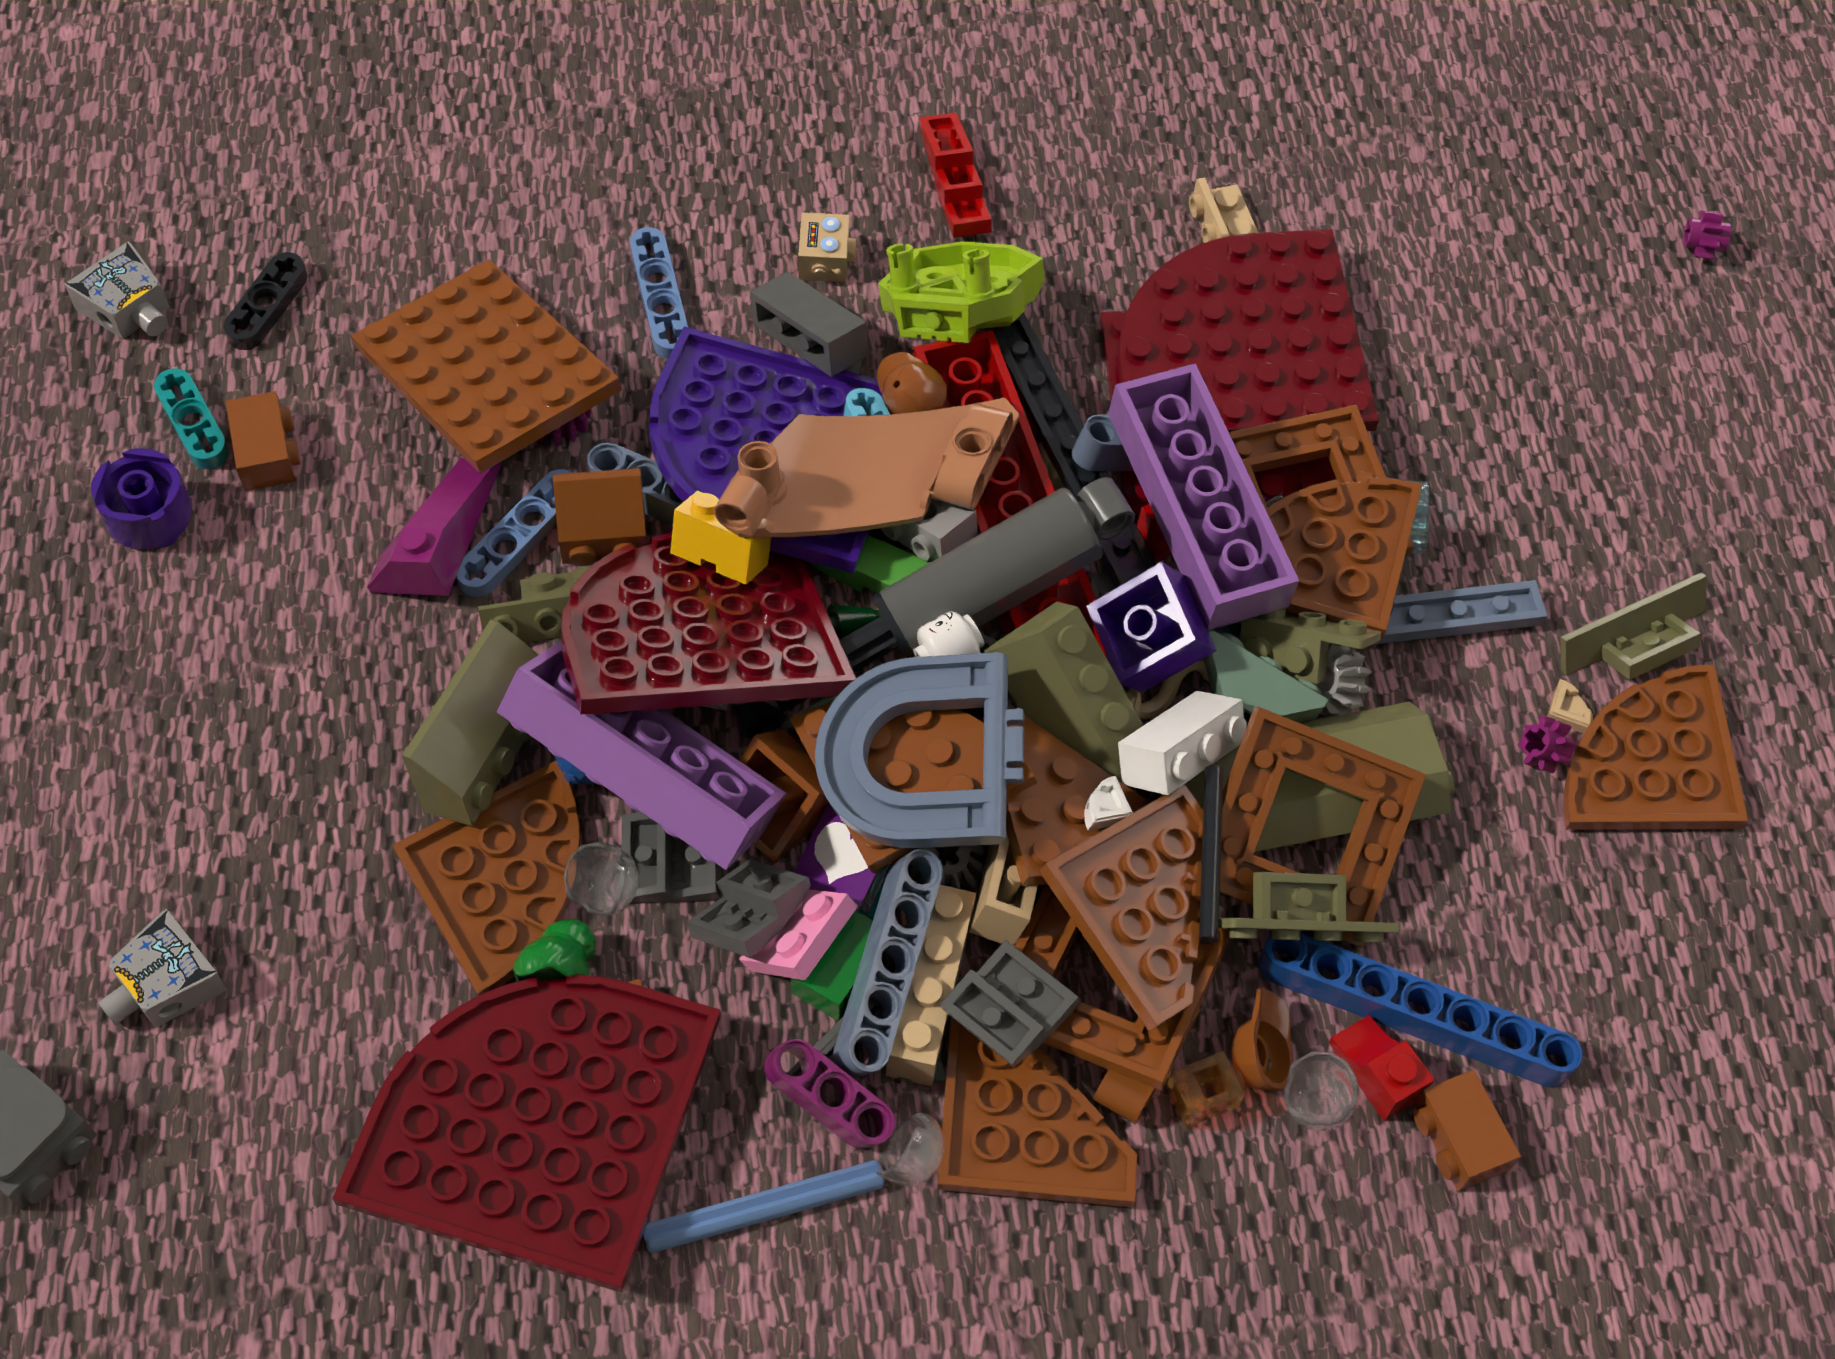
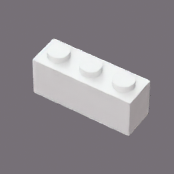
[1118,691,1247,795]

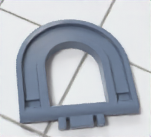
[815,652,1024,848]

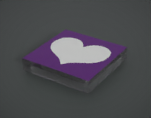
[794,804,892,914]

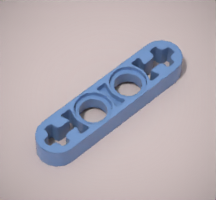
[630,227,688,359]
[457,469,573,597]

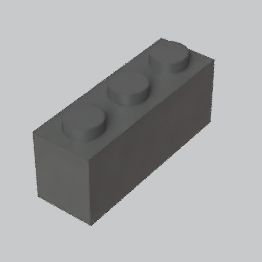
[750,271,869,377]

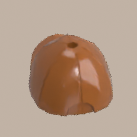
[877,352,947,414]
[1231,988,1293,1091]

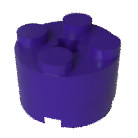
[91,448,192,549]

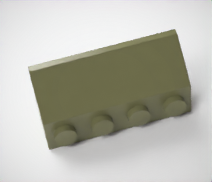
[984,602,1144,782]
[402,620,539,826]

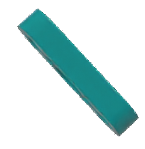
[154,368,229,469]

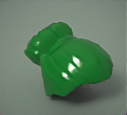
[513,918,596,982]

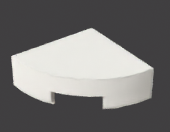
[1084,776,1133,831]

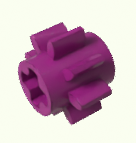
[1683,210,1731,260]
[1518,715,1578,774]

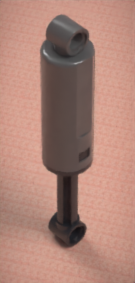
[729,477,1135,739]

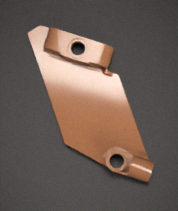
[714,398,1019,537]

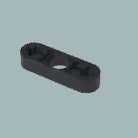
[224,252,308,350]

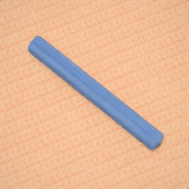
[643,1160,885,1253]

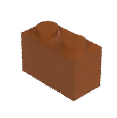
[225,391,301,491]
[1413,1069,1521,1192]

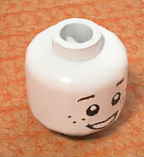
[913,611,984,657]

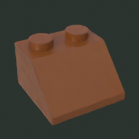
[553,468,648,566]
[739,729,830,863]

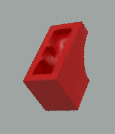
[1328,1015,1435,1121]

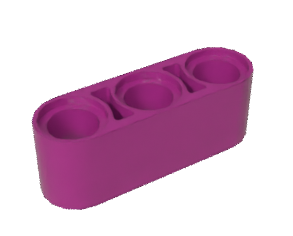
[764,1039,895,1149]

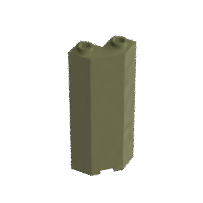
[1162,701,1455,852]

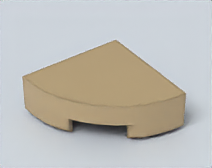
[1547,679,1593,733]

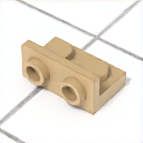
[1189,177,1259,243]

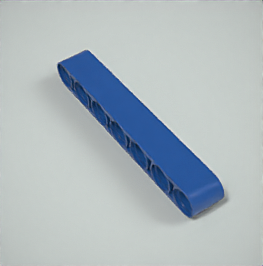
[1258,933,1582,1088]

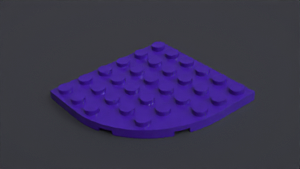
[649,327,892,574]

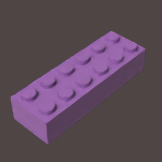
[1108,363,1299,630]
[497,641,786,870]

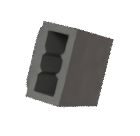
[0,1050,97,1210]

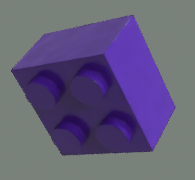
[1086,562,1217,693]

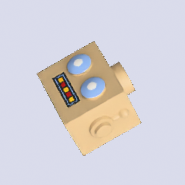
[798,212,856,282]

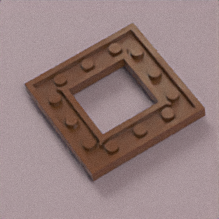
[1229,405,1414,556]
[1220,707,1426,948]
[1014,885,1230,1091]

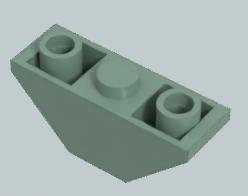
[1203,630,1329,725]

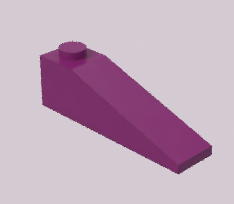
[367,458,502,596]

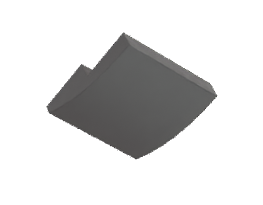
[621,812,721,903]
[687,859,811,958]
[939,940,1081,1067]

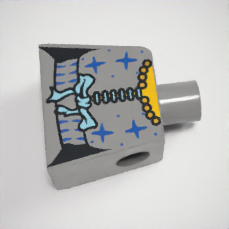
[65,241,169,339]
[98,909,227,1027]

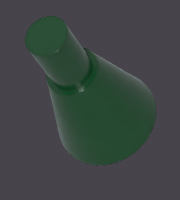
[827,604,882,640]

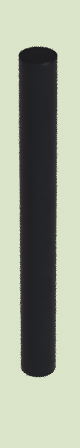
[1199,765,1223,944]

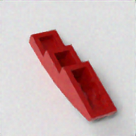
[919,112,992,238]

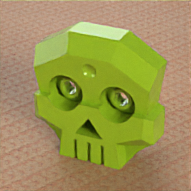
[878,241,1045,343]

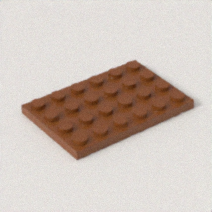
[351,259,622,474]

